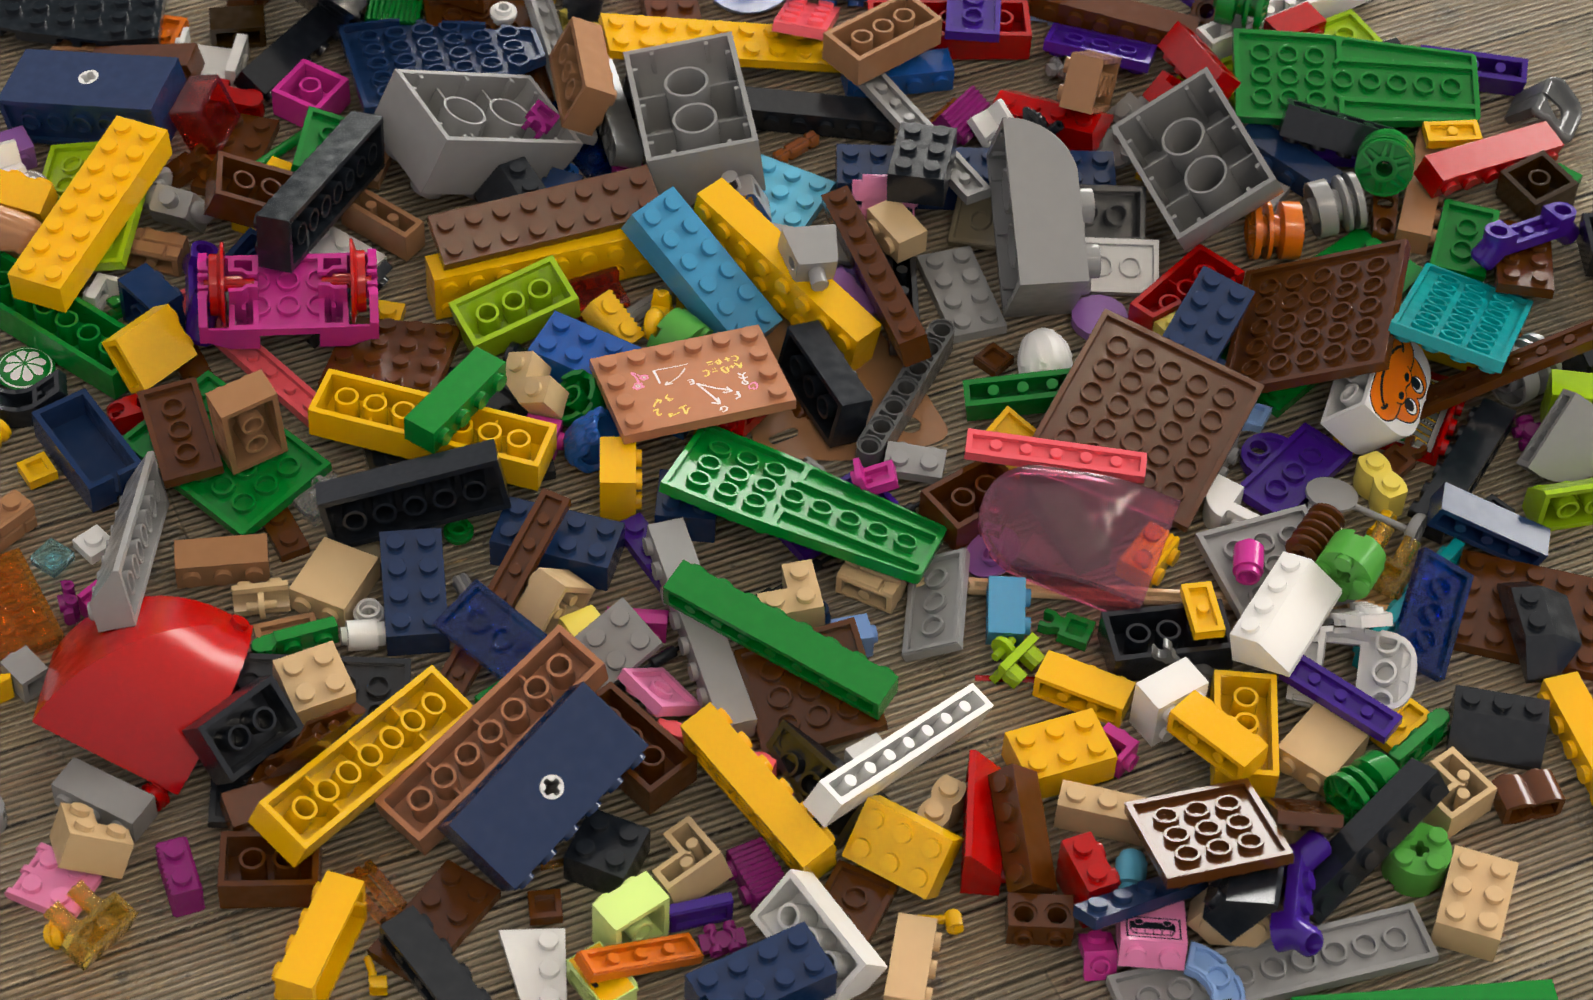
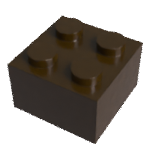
[1495,150,1579,221]

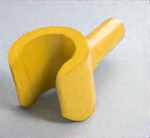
[918,909,964,935]
[363,956,388,996]

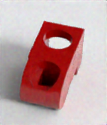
[210,78,265,117]
[106,393,144,435]

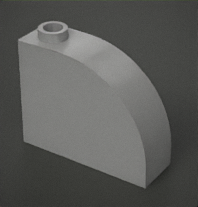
[1516,389,1593,482]

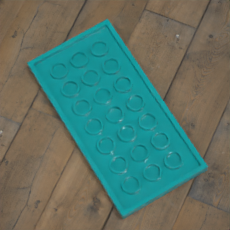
[1388,262,1534,374]

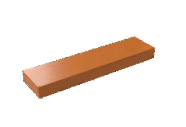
[574,932,704,984]

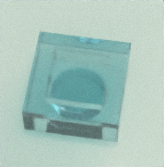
[30,538,75,578]

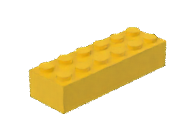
[680,702,837,879]

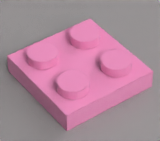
[617,667,701,718]

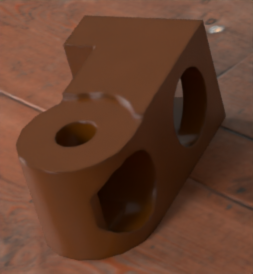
[1369,193,1399,242]

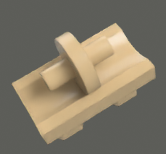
[231,577,291,619]

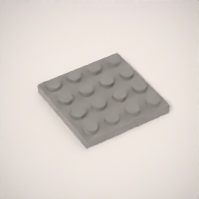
[1194,504,1356,620]

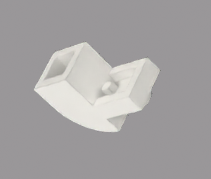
[1202,474,1260,529]

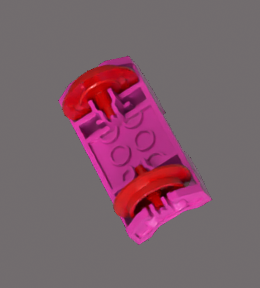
[197,238,379,349]

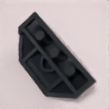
[1497,581,1582,684]

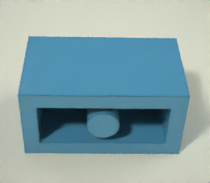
[985,576,1031,646]

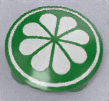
[0,347,55,390]

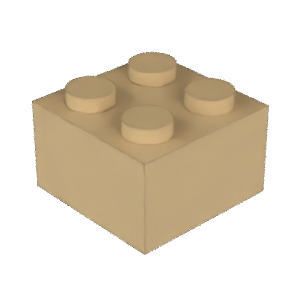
[272,640,356,726]

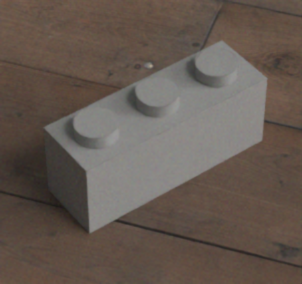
[51,757,158,843]

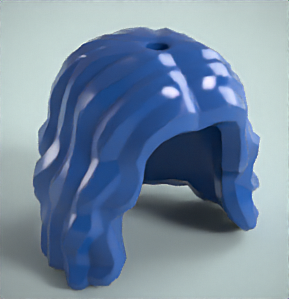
[563,406,620,474]

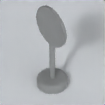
[1305,477,1427,554]

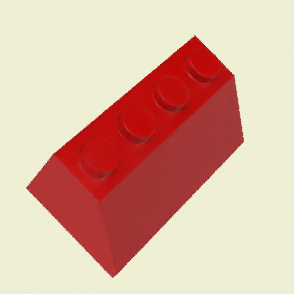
[992,90,1114,151]
[960,749,1006,896]

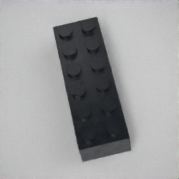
[315,439,512,547]

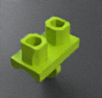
[989,632,1045,689]

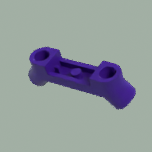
[1471,202,1580,271]
[182,240,218,347]
[1270,830,1331,958]

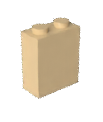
[289,537,380,627]
[1279,702,1370,797]

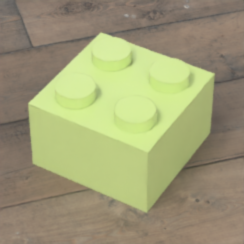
[592,871,670,946]

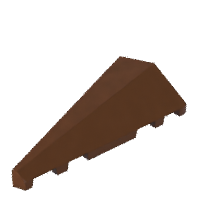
[246,702,366,785]

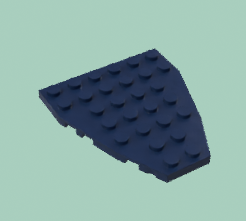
[337,18,546,115]

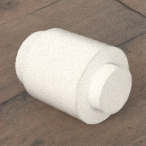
[340,618,386,652]

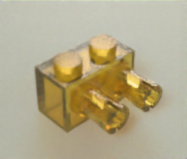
[1370,521,1422,600]
[43,880,139,971]

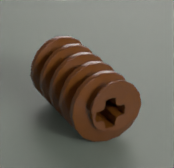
[1285,503,1345,562]

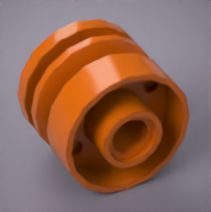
[1244,201,1305,259]

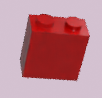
[1055,831,1121,929]

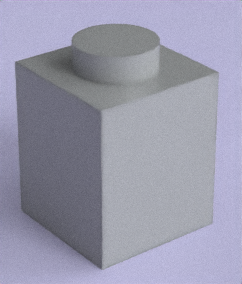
[0,646,48,704]

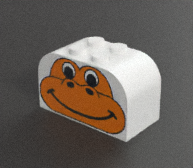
[1320,338,1431,455]

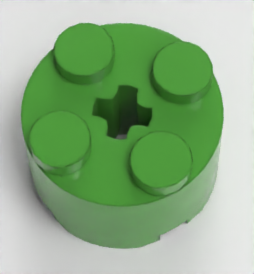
[646,307,713,347]
[1315,529,1386,602]
[1381,822,1452,898]

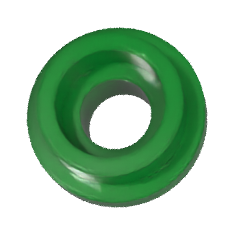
[443,519,474,545]

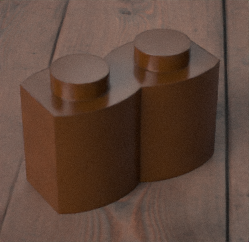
[1492,768,1566,824]

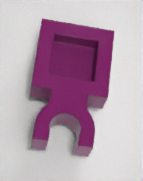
[521,99,560,139]

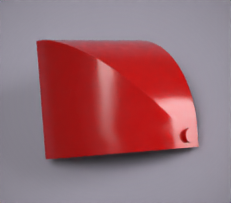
[32,596,253,796]

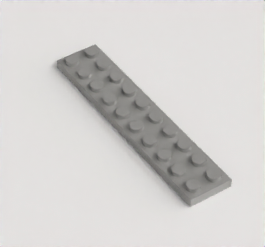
[1106,902,1439,1000]

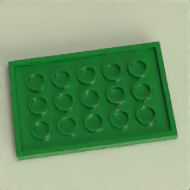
[123,370,332,536]

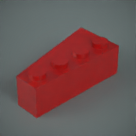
[1127,244,1245,331]

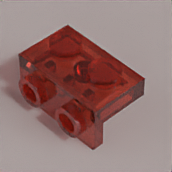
[568,266,630,323]

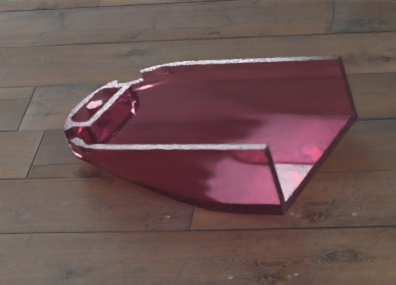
[978,465,1181,612]

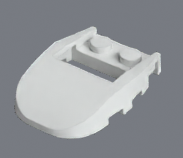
[1286,625,1417,712]

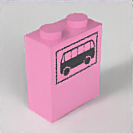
[1115,900,1188,971]

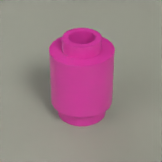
[1233,538,1264,585]

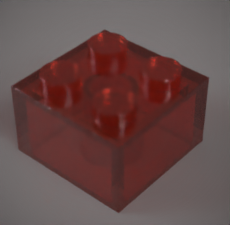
[168,74,241,154]

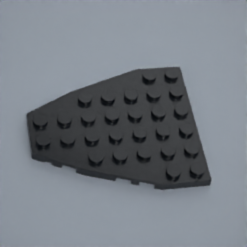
[0,0,166,48]

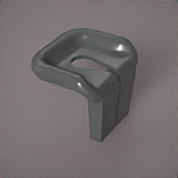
[1505,77,1582,144]

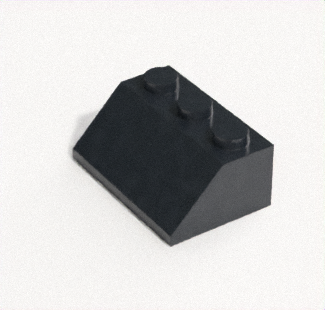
[474,156,546,204]
[1446,685,1550,770]
[1202,866,1284,943]

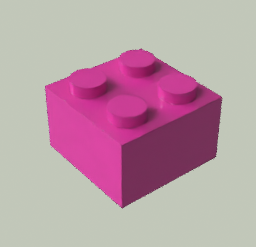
[271,58,351,128]

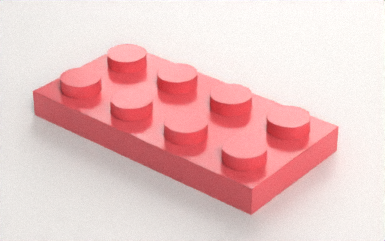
[772,0,840,40]

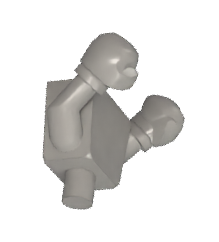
[143,167,215,234]

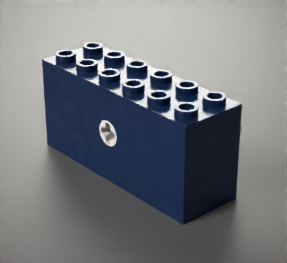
[0,49,193,145]
[437,681,649,892]

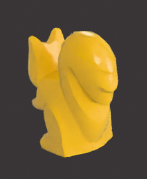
[643,288,673,340]

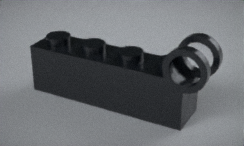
[1278,98,1395,164]

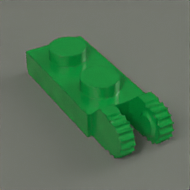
[251,616,339,654]
[1388,708,1450,769]

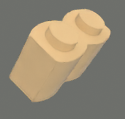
[917,774,966,830]

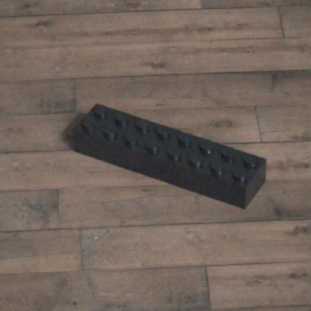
[253,111,385,273]

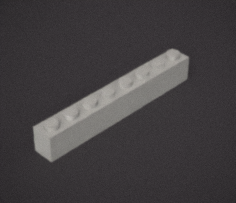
[642,517,757,737]

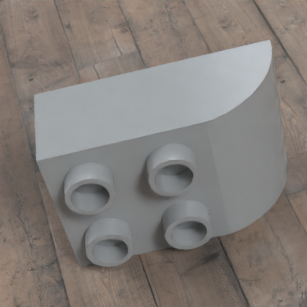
[623,31,766,207]
[1111,67,1284,252]
[374,69,583,200]
[986,117,1101,318]

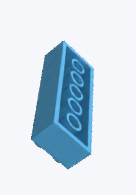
[621,186,783,337]

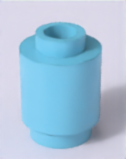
[1115,848,1148,889]

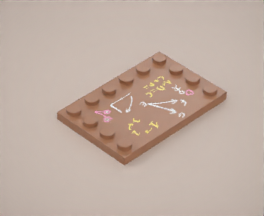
[589,324,796,445]

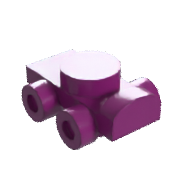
[1511,415,1541,451]
[57,580,81,626]
[698,920,747,958]

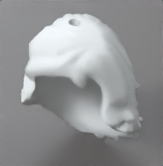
[1017,327,1073,374]

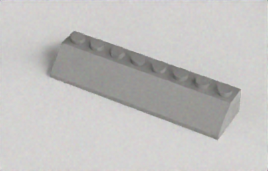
[87,451,169,632]

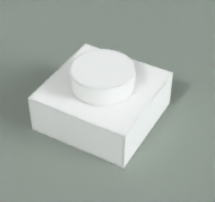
[72,524,110,565]

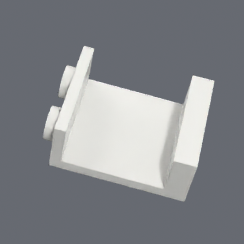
[175,27,250,89]

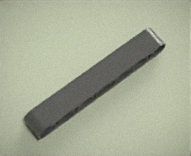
[597,59,643,168]
[855,318,955,467]

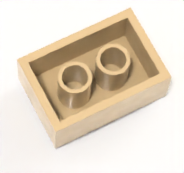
[1431,845,1519,962]

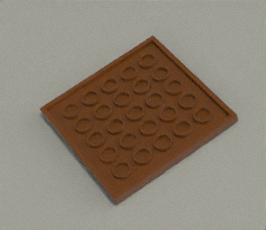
[1225,238,1411,393]
[1032,308,1265,533]

